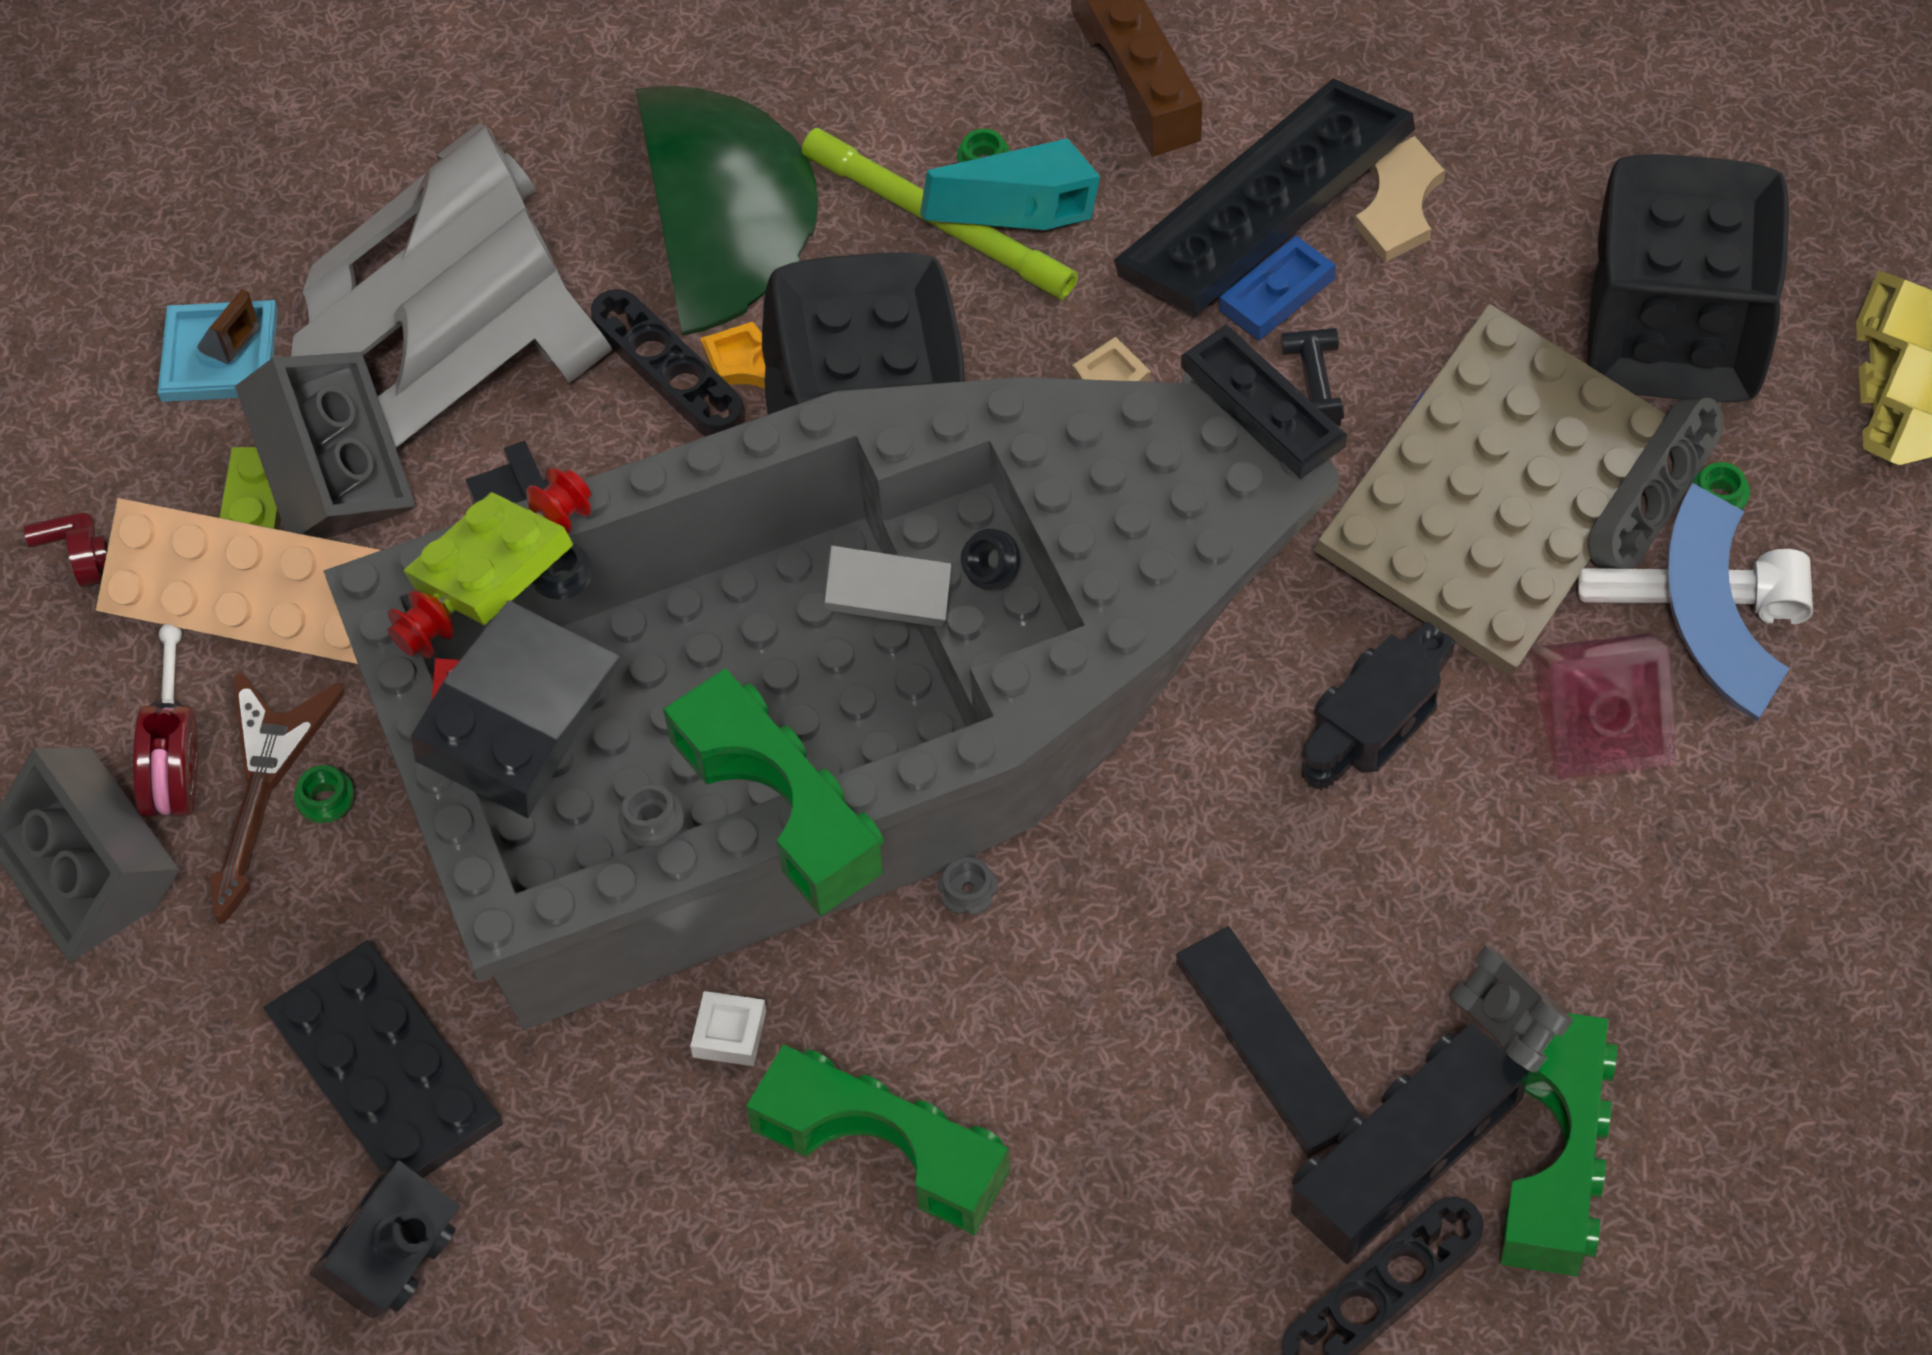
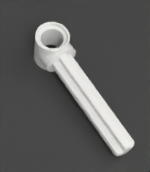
[1578,549,1813,624]

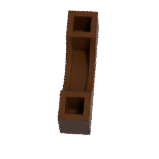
[1071,0,1202,157]

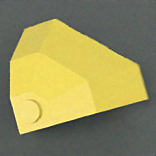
[1856,270,1932,465]

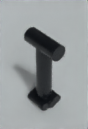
[1280,328,1344,426]

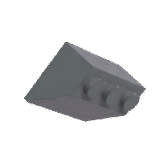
[235,352,416,539]
[0,747,179,961]

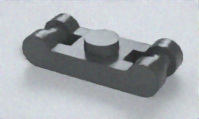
[1450,945,1573,1073]

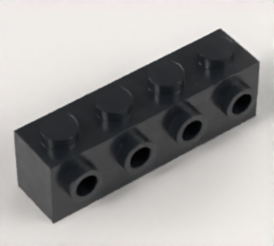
[1291,1022,1529,1264]

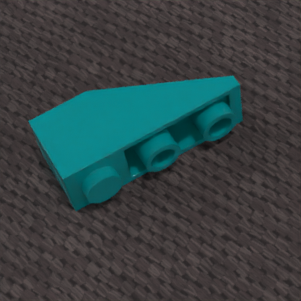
[920,138,1100,230]

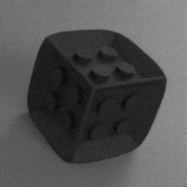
[1587,154,1789,402]
[762,252,965,415]

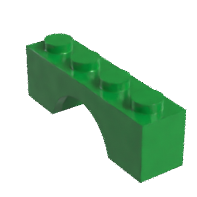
[663,668,884,917]
[1500,1013,1617,1277]
[746,1044,1010,1236]

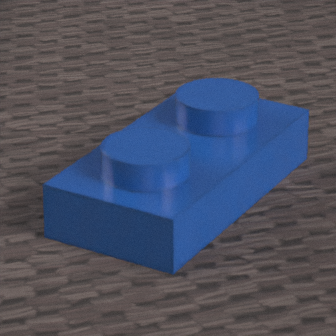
[1219,235,1336,341]

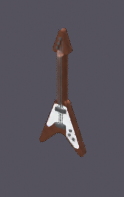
[210,673,345,924]

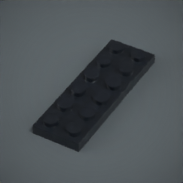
[1114,78,1415,315]

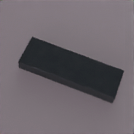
[1181,324,1347,479]

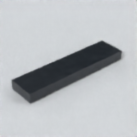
[1176,926,1359,1158]

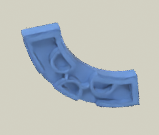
[1667,483,1789,722]

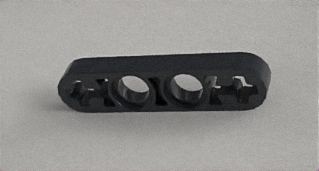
[591,289,745,437]
[1281,1197,1484,1355]

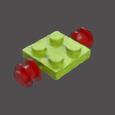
[387,468,592,658]

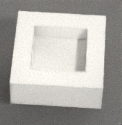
[690,991,767,1066]

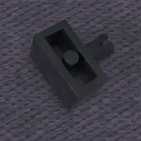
[309,1160,460,1318]

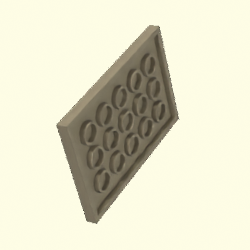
[1313,303,1667,676]

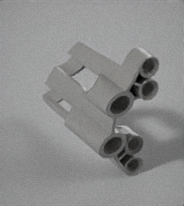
[291,123,612,448]

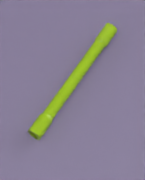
[802,128,1078,301]

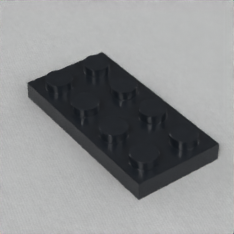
[263,940,503,1178]

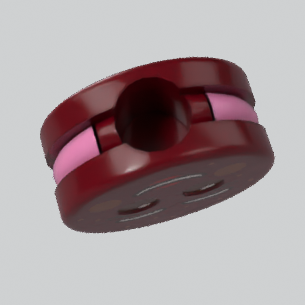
[133,706,198,817]

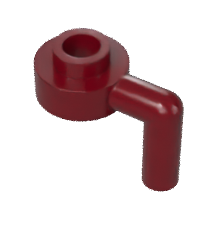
[24,512,108,587]

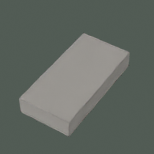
[822,545,951,627]

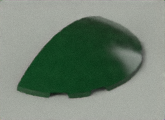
[635,86,818,336]

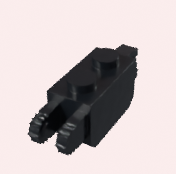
[1301,622,1455,791]

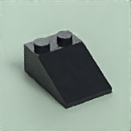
[411,600,620,819]

